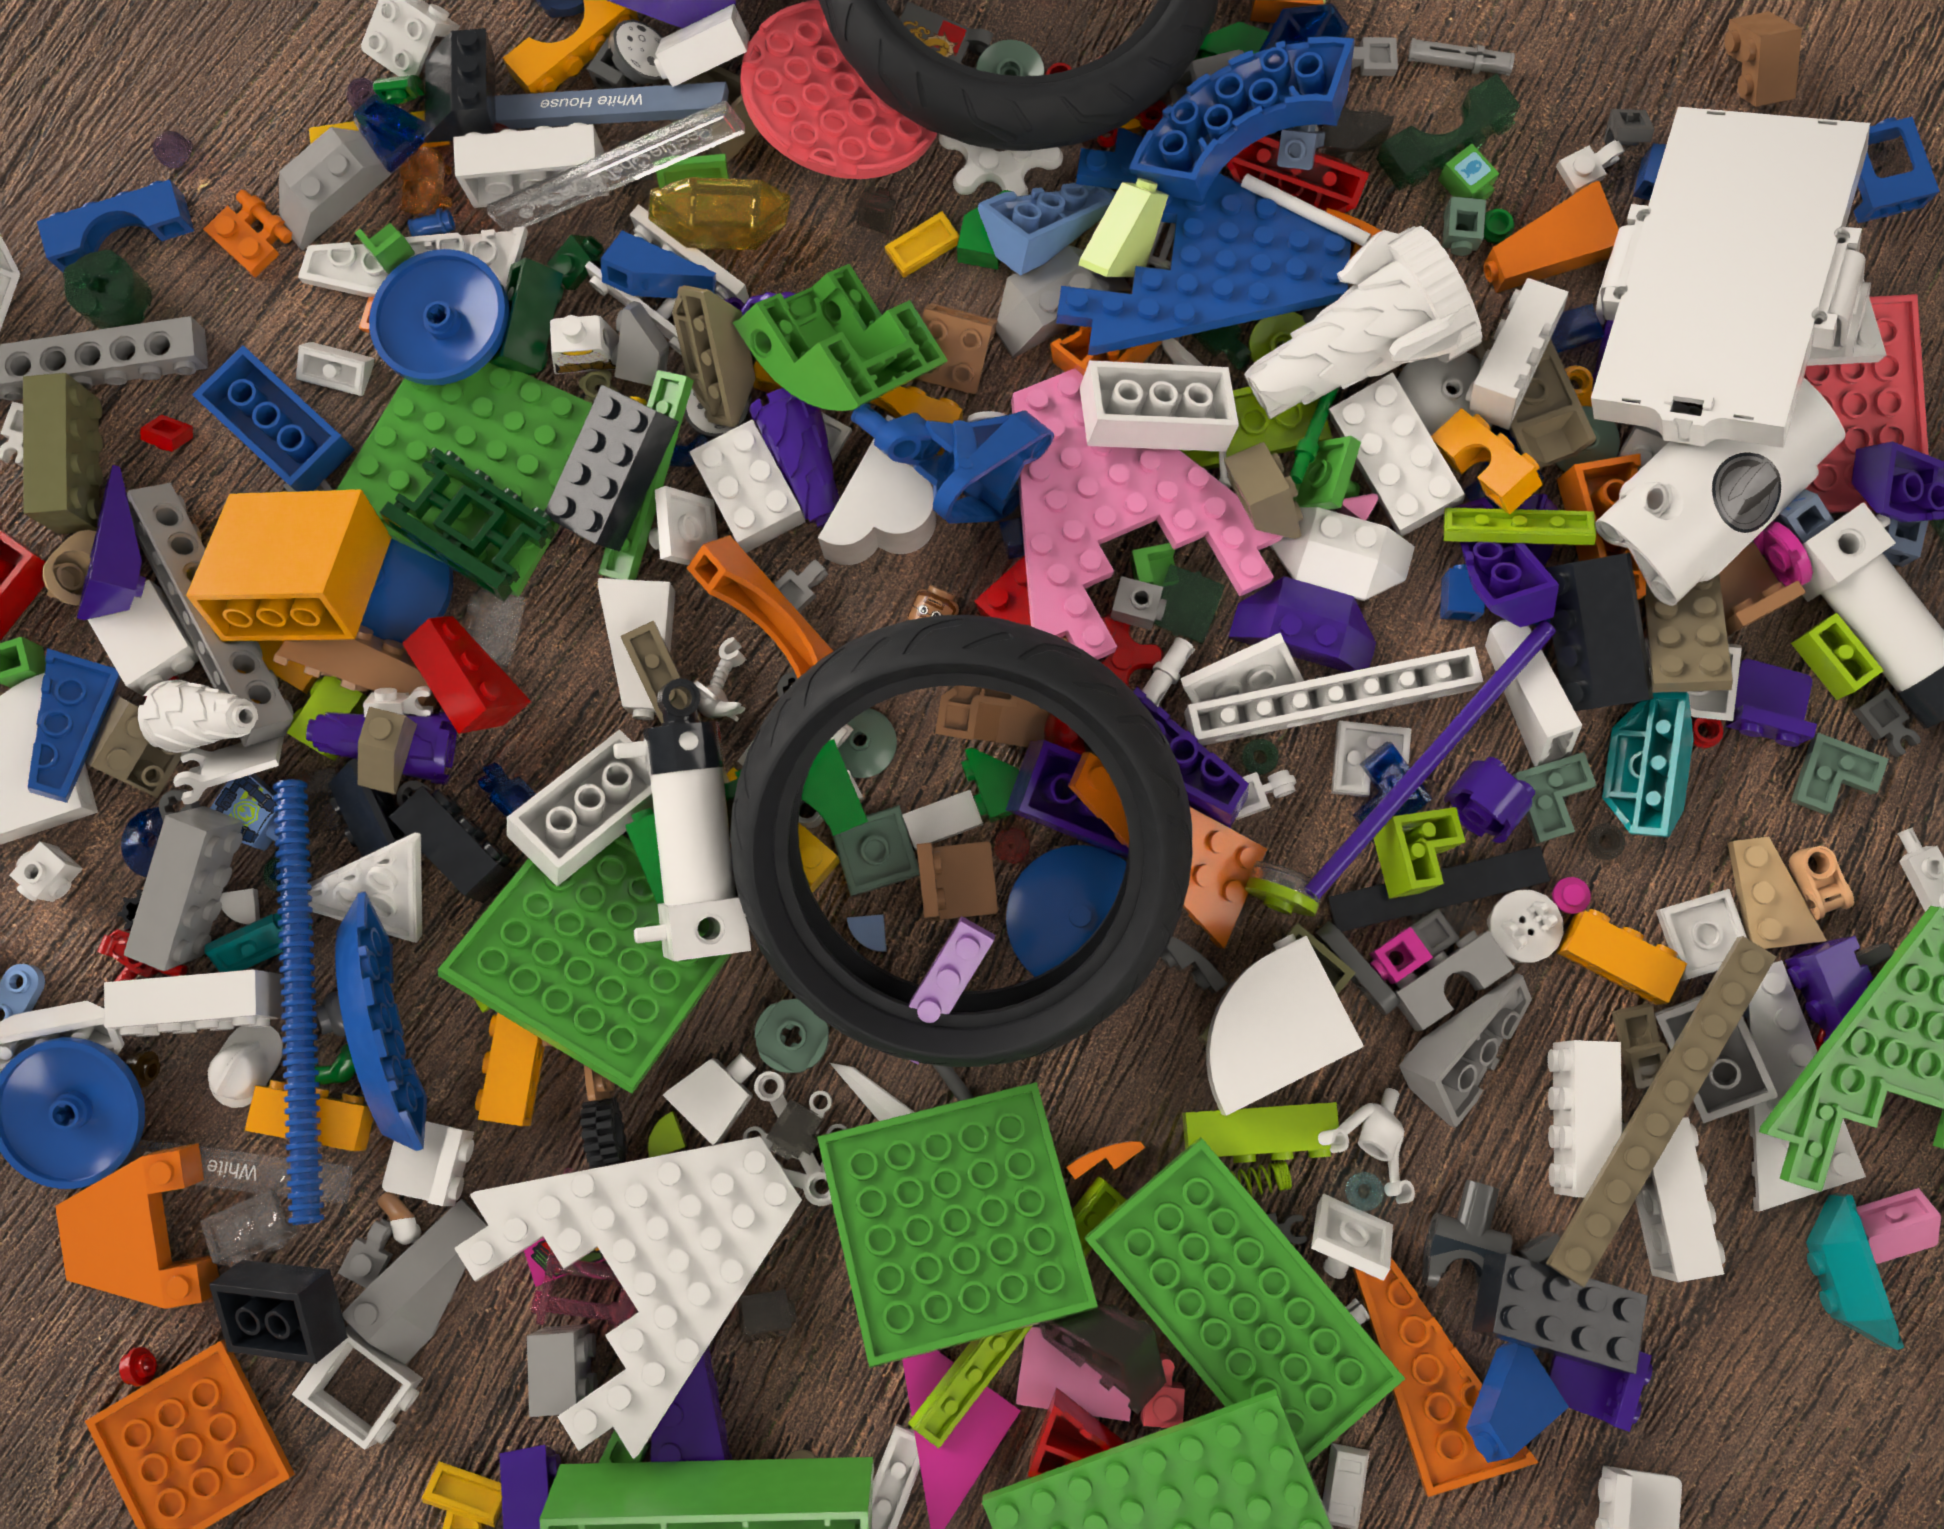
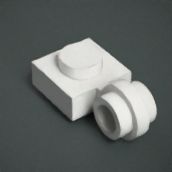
[1236,770,1297,820]

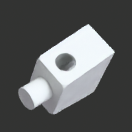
[663,1053,756,1145]

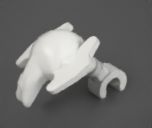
[694,637,746,722]

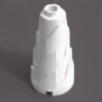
[138,680,258,753]

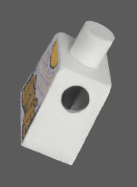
[550,315,619,374]

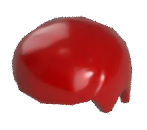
[1044,713,1085,755]

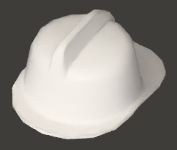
[208,1025,283,1108]

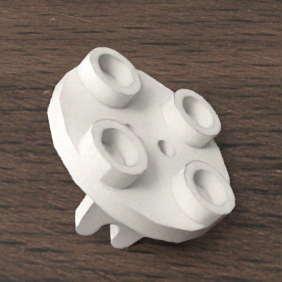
[1487,890,1564,963]

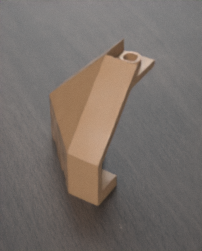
[935,638,1067,747]

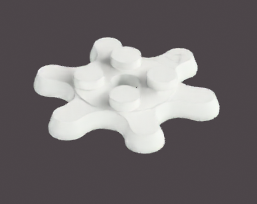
[938,134,1063,196]

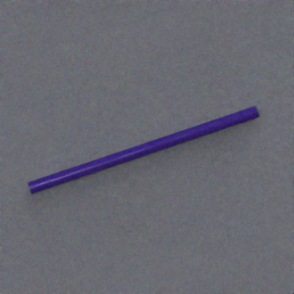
[1304,621,1556,901]

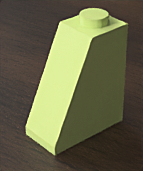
[1078,178,1169,277]

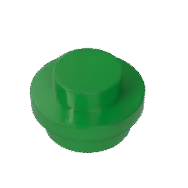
[1484,209,1514,244]

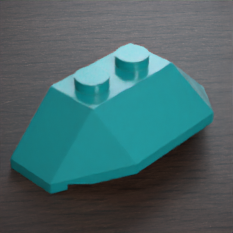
[1602,692,1694,838]
[1806,1193,1904,1350]

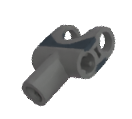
[1422,1180,1512,1298]

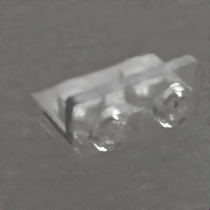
[464,588,527,668]
[200,1189,298,1268]

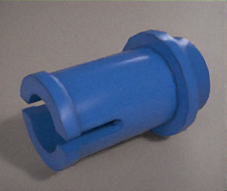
[408,208,456,236]

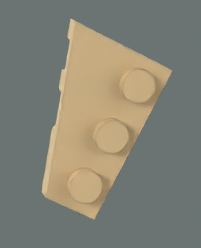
[1728,837,1827,949]

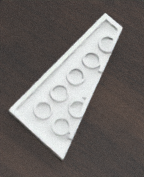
[298,227,528,297]
[1744,960,1866,1211]

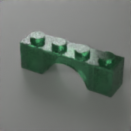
[1376,74,1521,191]

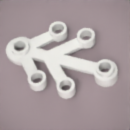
[743,1071,848,1206]

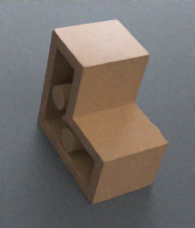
[1725,11,1802,107]

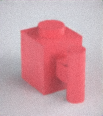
[1140,1353,1185,1428]

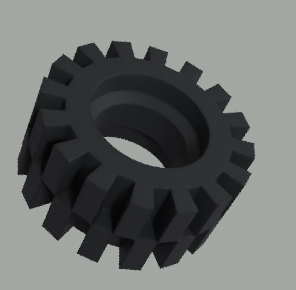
[581,1097,627,1169]

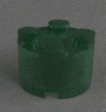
[63,250,152,329]

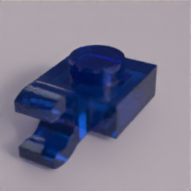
[477,762,536,817]

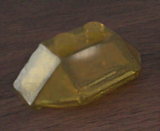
[648,177,791,250]

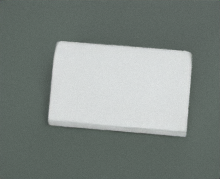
[296,342,374,396]

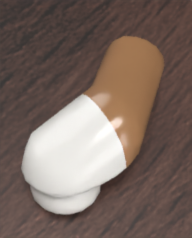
[378,1192,421,1245]

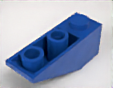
[601,230,716,298]

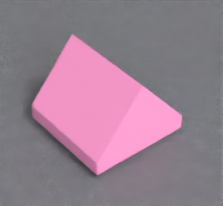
[1336,493,1378,521]

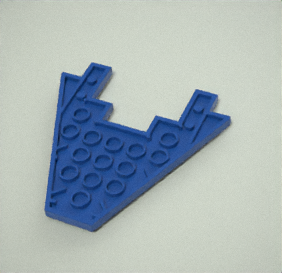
[1056,128,1351,355]

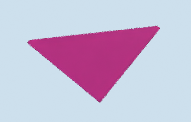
[902,1350,1021,1529]

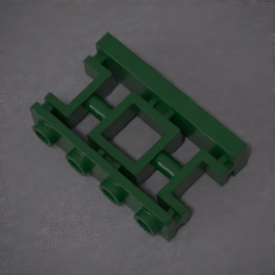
[379,447,556,602]

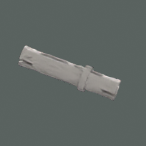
[1407,38,1515,76]

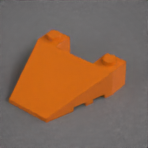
[55,1143,219,1309]

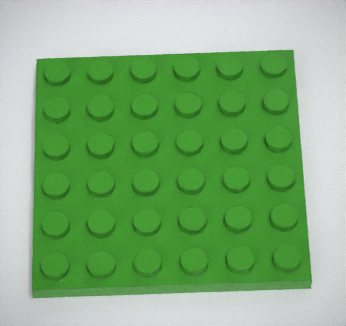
[336,362,593,597]
[438,835,750,1094]
[817,1082,1098,1368]

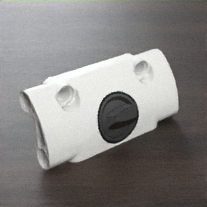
[1595,378,1846,606]

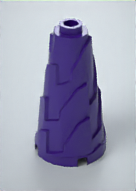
[749,388,840,528]
[306,711,457,785]

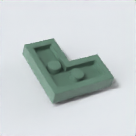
[1791,733,1889,815]
[1512,752,1597,844]

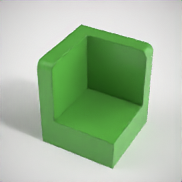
[355,223,415,274]
[1130,543,1179,588]

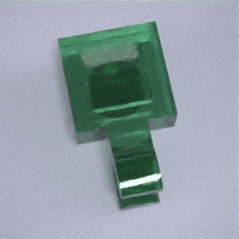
[1192,324,1251,370]

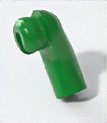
[315,1044,356,1085]

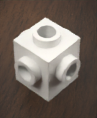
[9,841,83,902]

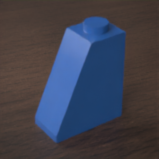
[1466,1342,1569,1463]

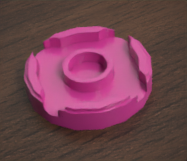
[1754,521,1813,587]

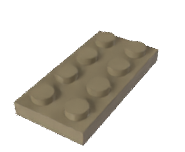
[1643,574,1733,693]

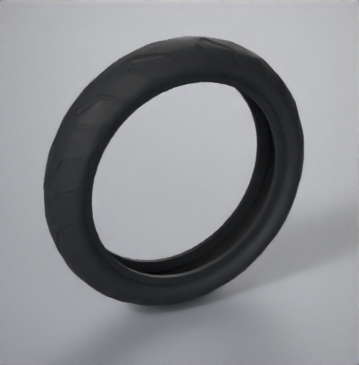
[819,0,1218,151]

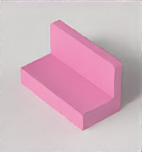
[1856,1188,1941,1264]

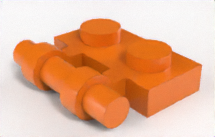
[203,190,292,278]

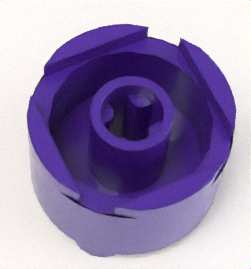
[1444,757,1535,843]

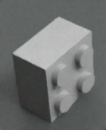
[527,1324,598,1417]

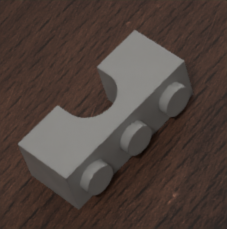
[1394,930,1514,1032]

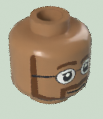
[907,585,959,620]

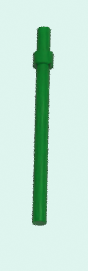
[1289,387,1339,484]

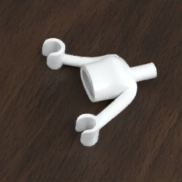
[1318,1088,1415,1204]

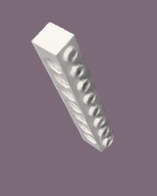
[1184,646,1484,746]

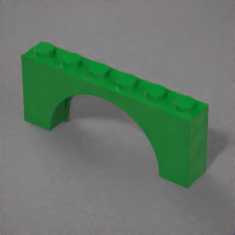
[625,739,868,904]

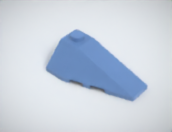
[978,183,1116,275]

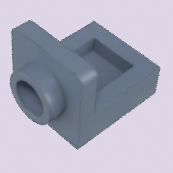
[1277,125,1325,170]

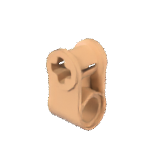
[1788,846,1854,920]

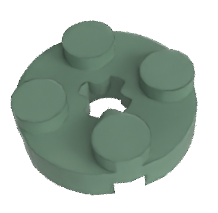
[755,999,829,1073]

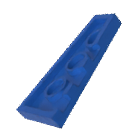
[28,648,121,803]

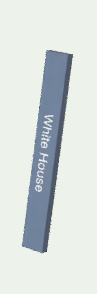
[495,82,729,130]

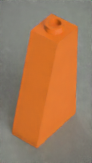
[1484,181,1619,293]

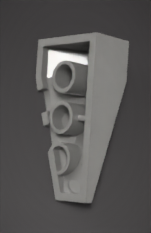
[1399,973,1532,1128]

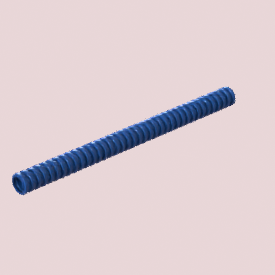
[273,779,325,1225]

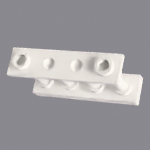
[585,204,749,355]

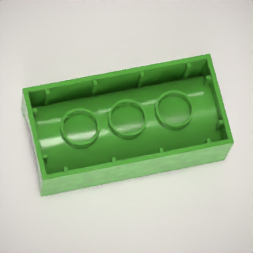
[540,1457,874,1529]

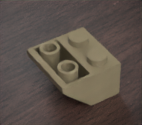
[1224,442,1303,539]
[85,695,182,798]

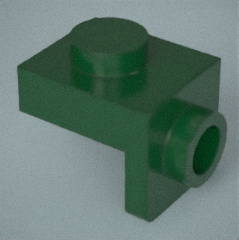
[547,234,604,290]

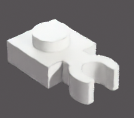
[0,401,23,467]

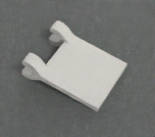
[173,736,284,804]

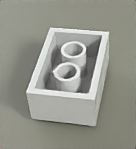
[689,420,805,553]

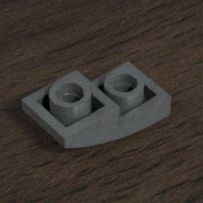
[1161,937,1228,994]

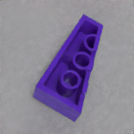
[1785,936,1873,1043]

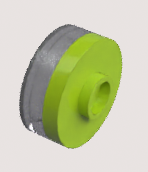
[1245,861,1322,917]

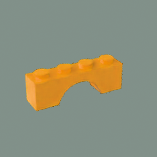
[502,0,639,94]

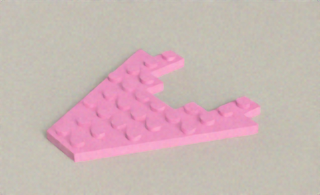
[1011,368,1283,660]

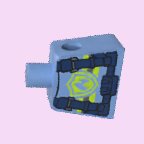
[210,773,279,851]

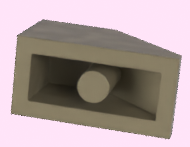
[358,707,417,795]

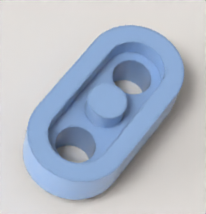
[0,964,45,1020]

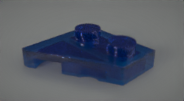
[353,94,426,173]

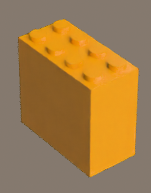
[186,490,392,641]

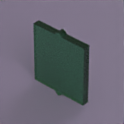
[1153,564,1226,644]

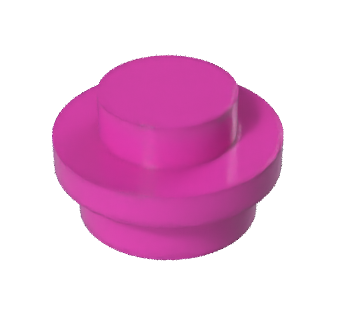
[1552,877,1591,914]

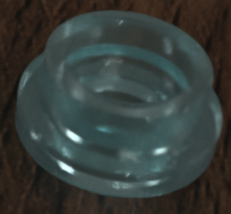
[1345,1172,1384,1211]

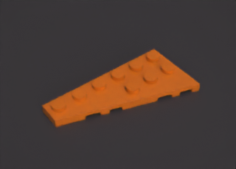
[1068,752,1267,949]
[1352,1257,1539,1497]

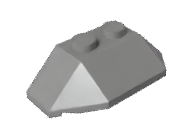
[279,127,406,251]
[996,245,1132,359]

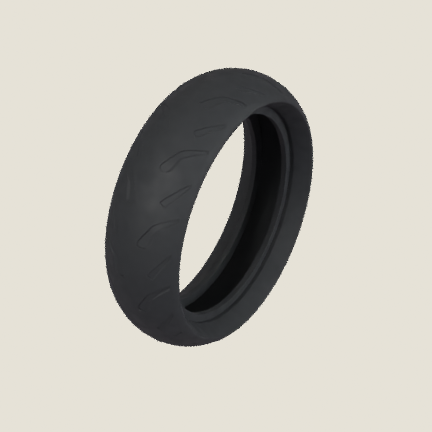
[730,615,1193,1067]

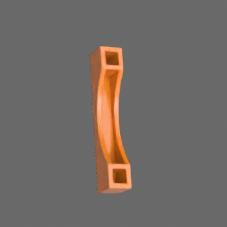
[687,535,833,679]

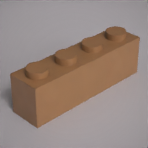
[273,625,437,709]

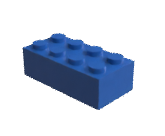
[192,345,355,492]

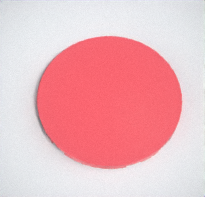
[740,0,938,179]

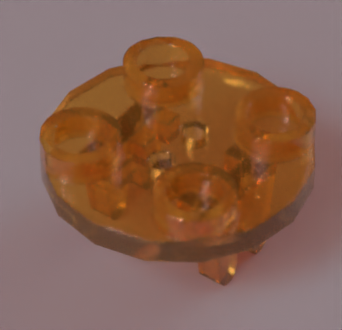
[399,146,452,217]

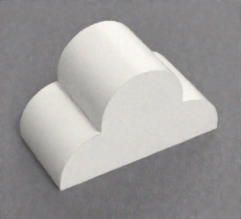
[818,415,936,565]

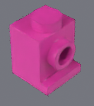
[1369,927,1433,984]

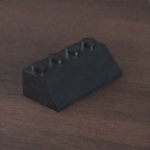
[1545,553,1654,711]

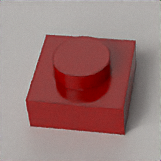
[140,414,193,452]

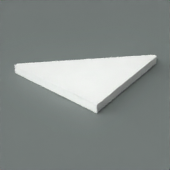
[308,832,422,943]

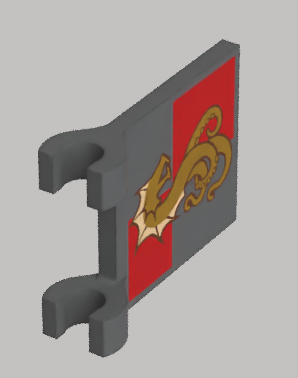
[900,1,994,64]

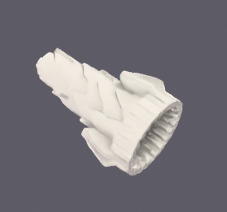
[1244,226,1482,419]

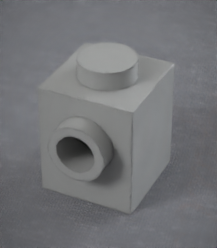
[1110,576,1167,630]

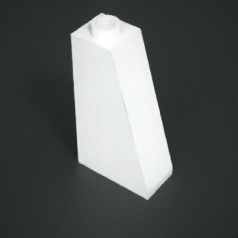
[598,578,676,720]
[1485,620,1582,767]

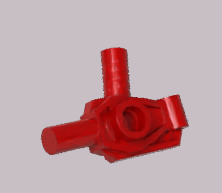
[97,929,187,981]

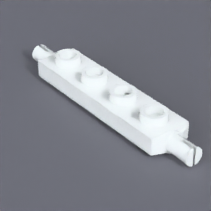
[1897,827,1944,912]

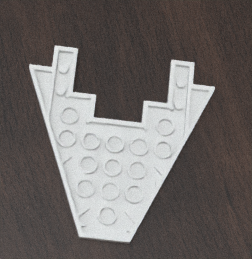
[454,1136,802,1459]

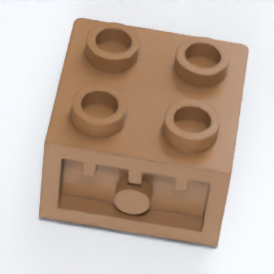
[916,303,998,394]
[1719,542,1806,636]
[917,841,998,922]

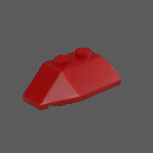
[1226,135,1369,213]

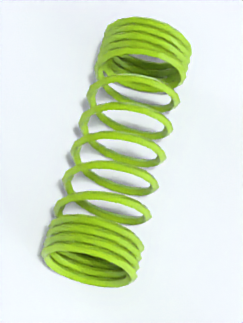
[1230,1160,1292,1196]

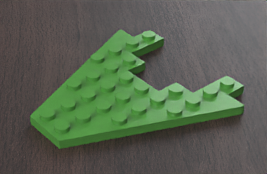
[1759,906,1944,1192]

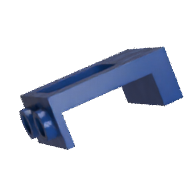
[1853,116,1940,224]

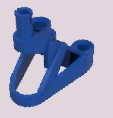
[851,403,1054,524]

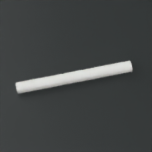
[1241,173,1371,246]

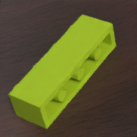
[1182,1102,1339,1163]

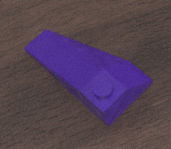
[77,465,146,620]
[1452,497,1559,628]

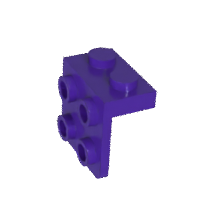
[1725,659,1817,747]
[1548,1351,1652,1432]

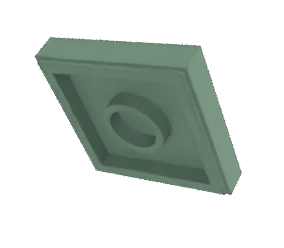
[832,805,920,897]

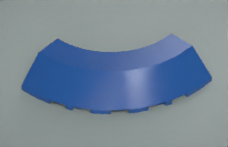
[1129,36,1355,202]
[335,891,427,1151]

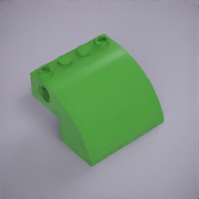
[733,264,948,411]

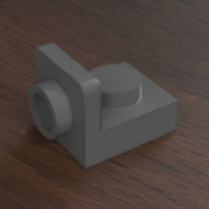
[1604,109,1655,145]

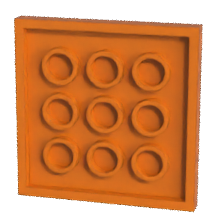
[85,1339,295,1529]

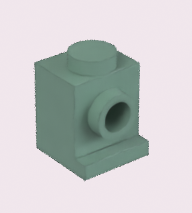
[1442,197,1486,256]

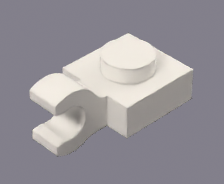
[1556,140,1625,195]
[363,686,433,717]

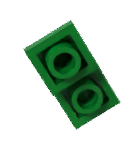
[373,75,425,105]

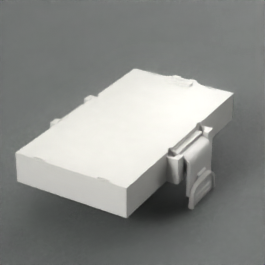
[1591,107,1871,448]

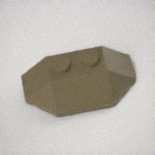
[672,285,756,428]

